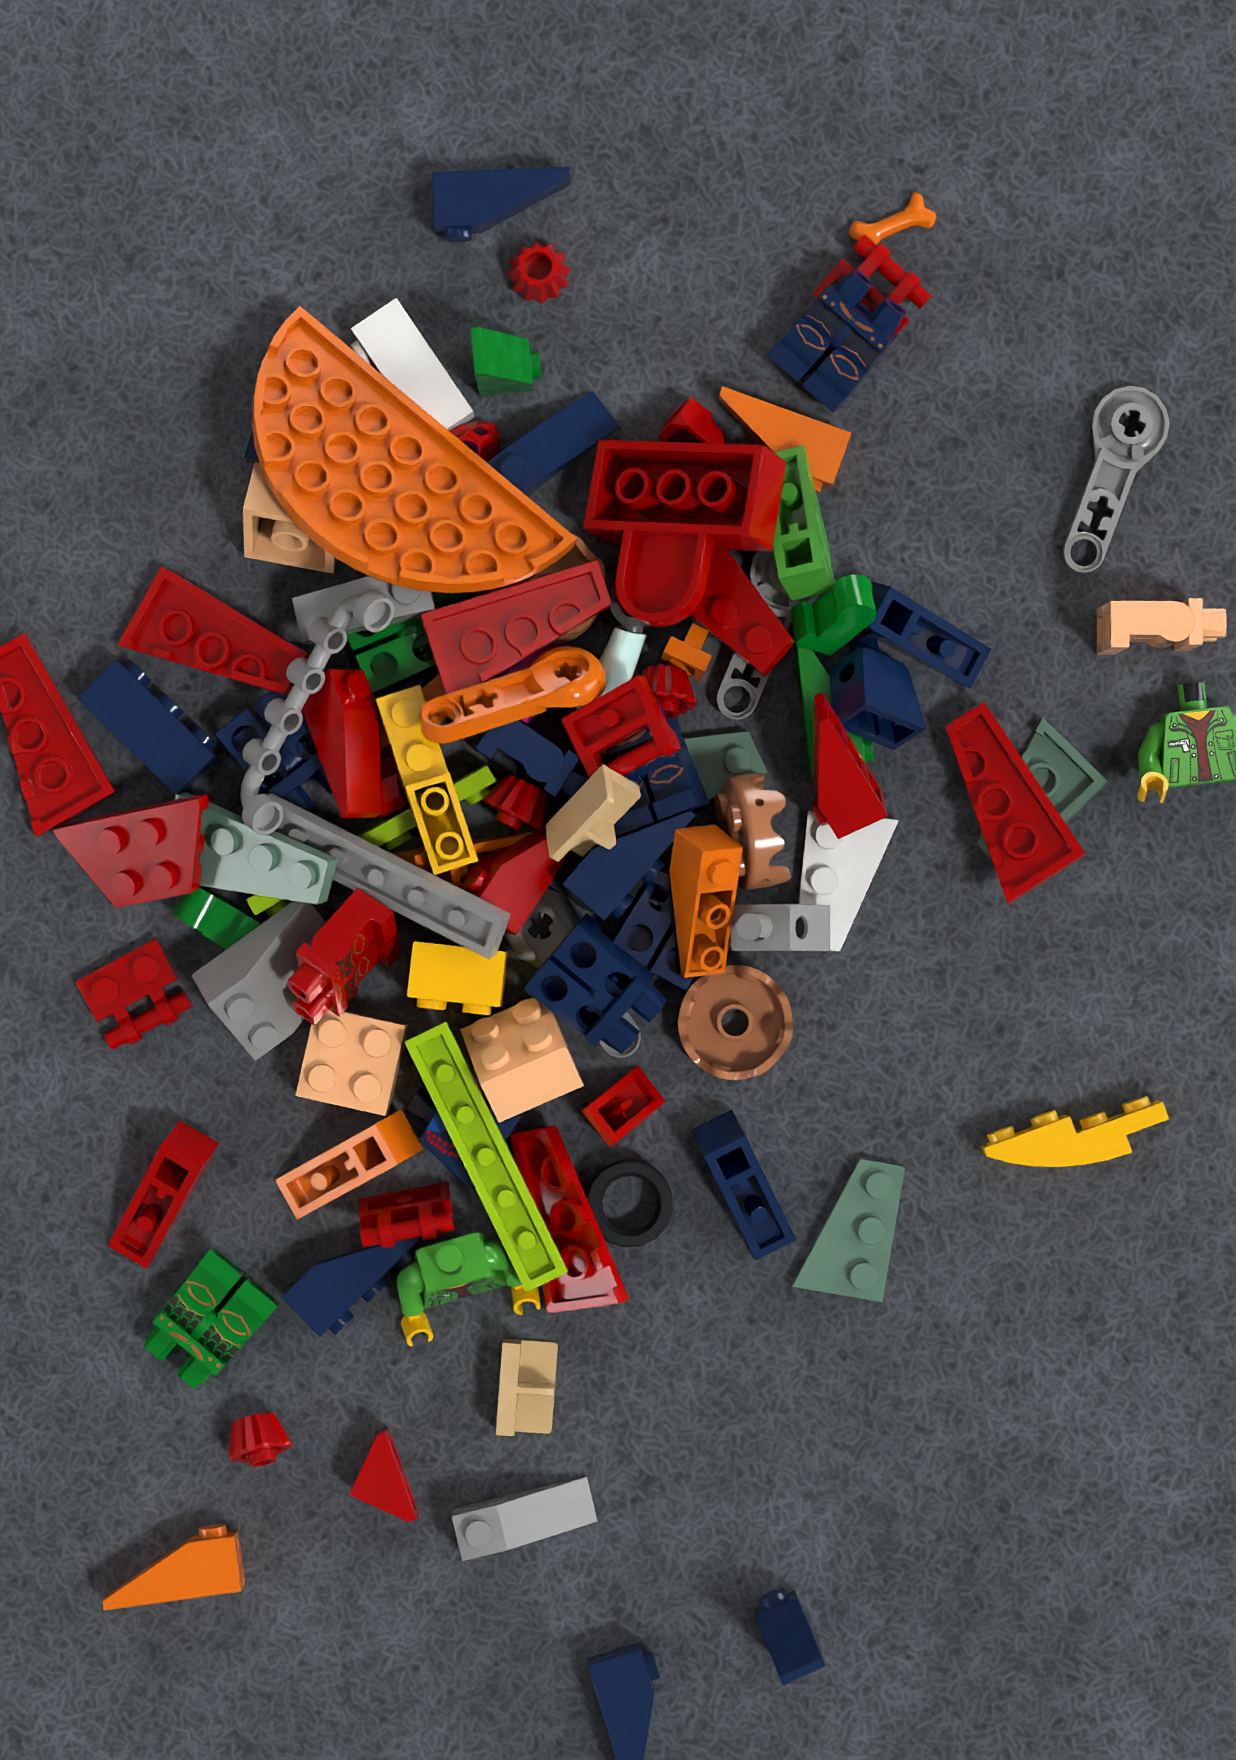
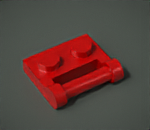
[561,675,681,778]

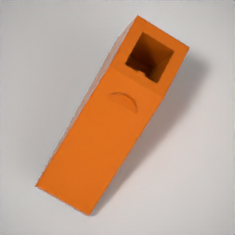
[669,825,743,978]

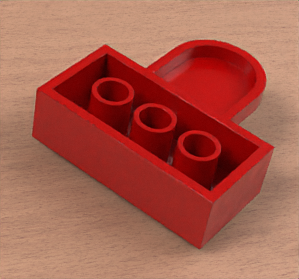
[583,440,787,627]

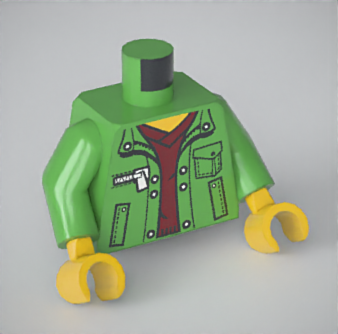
[1137,682,1236,803]
[397,1232,541,1347]

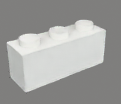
[350,298,475,431]

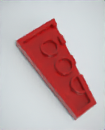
[0,633,117,838]
[946,702,1085,905]

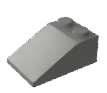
[191,901,326,1061]

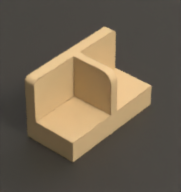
[545,764,641,862]
[496,1338,558,1436]

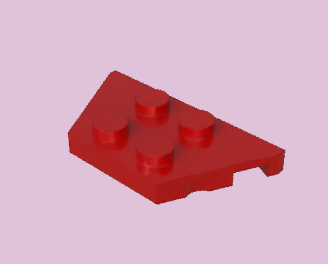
[53,794,209,908]

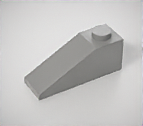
[292,576,436,644]
[452,1476,597,1561]

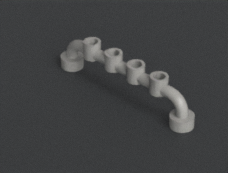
[240,590,395,836]

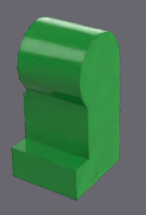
[791,574,877,656]
[172,887,263,950]

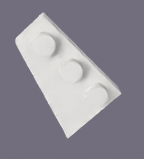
[795,810,899,951]

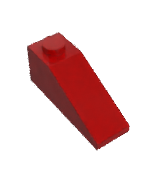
[302,669,382,818]
[811,692,888,839]
[462,825,571,935]
[108,1120,219,1269]

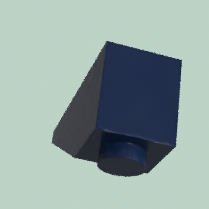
[432,167,570,242]
[487,391,620,497]
[862,581,991,689]
[691,1110,796,1260]
[754,1588,826,1686]
[588,1642,660,1760]

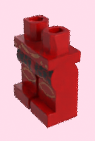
[287,888,401,1025]

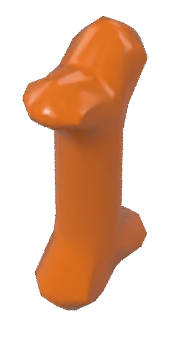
[849,192,936,245]

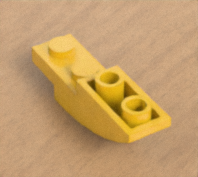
[375,685,478,875]
[980,1096,1169,1167]

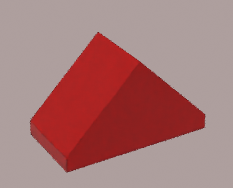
[582,1065,666,1147]
[349,1427,419,1522]

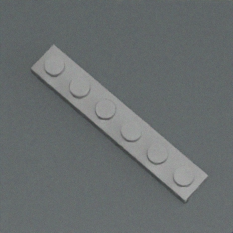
[268,793,511,959]

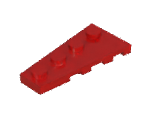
[689,549,795,677]
[420,560,612,695]
[117,566,310,695]
[510,1125,629,1313]

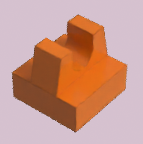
[659,623,713,682]

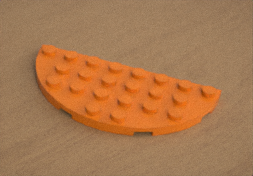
[252,306,577,593]

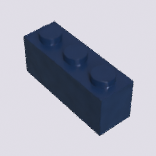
[77,659,219,795]

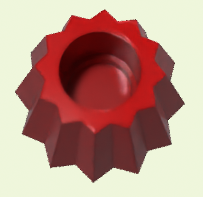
[507,240,571,304]
[641,664,696,719]
[483,774,547,831]
[228,1412,292,1467]

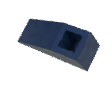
[562,811,695,921]
[282,1237,421,1337]

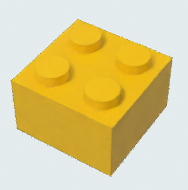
[407,941,508,1015]

